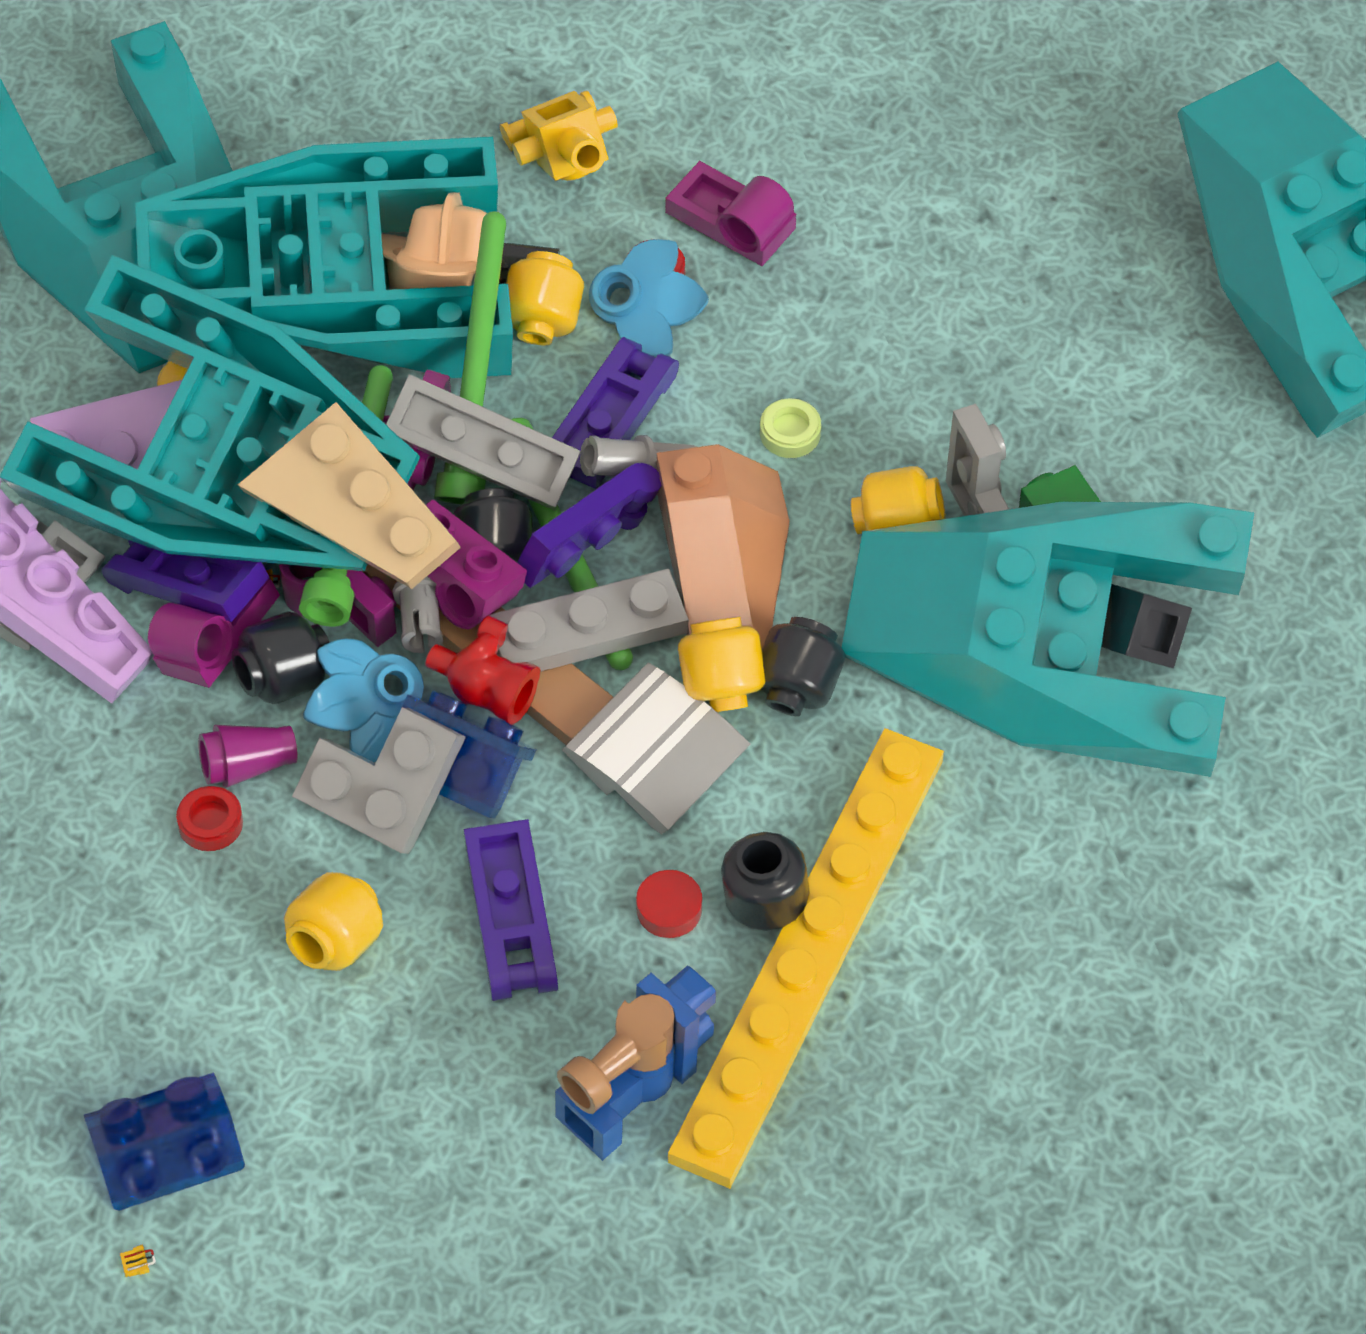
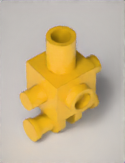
[500,90,618,181]

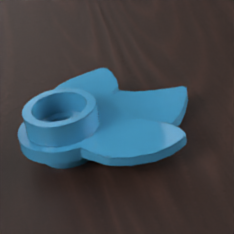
[589,239,709,356]
[303,638,424,762]

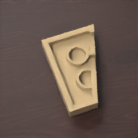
[238,402,461,589]

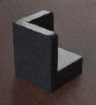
[1101,583,1192,669]

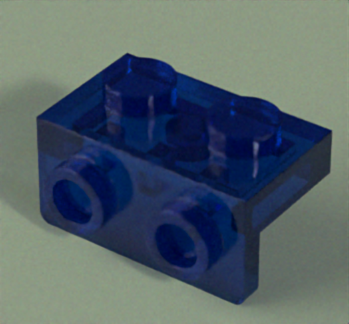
[402,690,537,819]
[83,1072,245,1211]

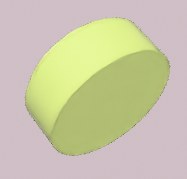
[760,398,821,458]

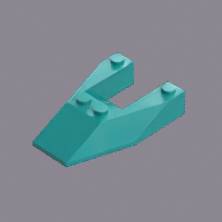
[0,21,233,373]
[1177,61,1366,438]
[135,137,513,378]
[0,255,420,571]
[841,502,1254,777]

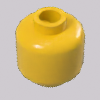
[506,251,584,346]
[851,466,946,535]
[678,617,765,712]
[284,872,383,971]

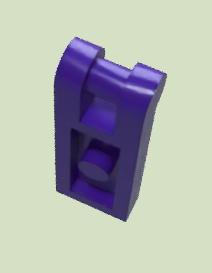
[552,337,679,489]
[517,463,662,588]
[101,540,270,622]
[464,819,558,1001]

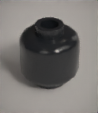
[453,488,534,562]
[231,611,330,704]
[761,616,846,716]
[721,831,809,931]

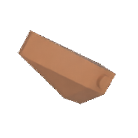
[657,444,790,691]

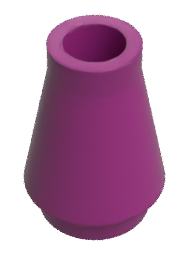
[198,725,298,788]

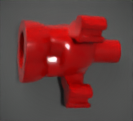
[425,615,541,725]

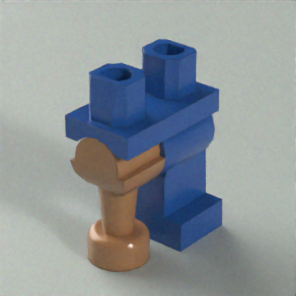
[555,966,716,1161]

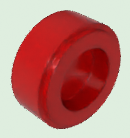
[176,786,243,851]
[636,870,702,938]

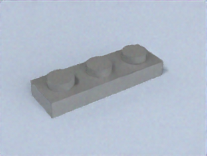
[386,374,581,511]
[489,569,689,672]

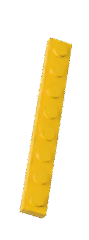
[668,728,944,1189]

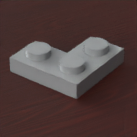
[945,404,1015,516]
[292,707,466,854]

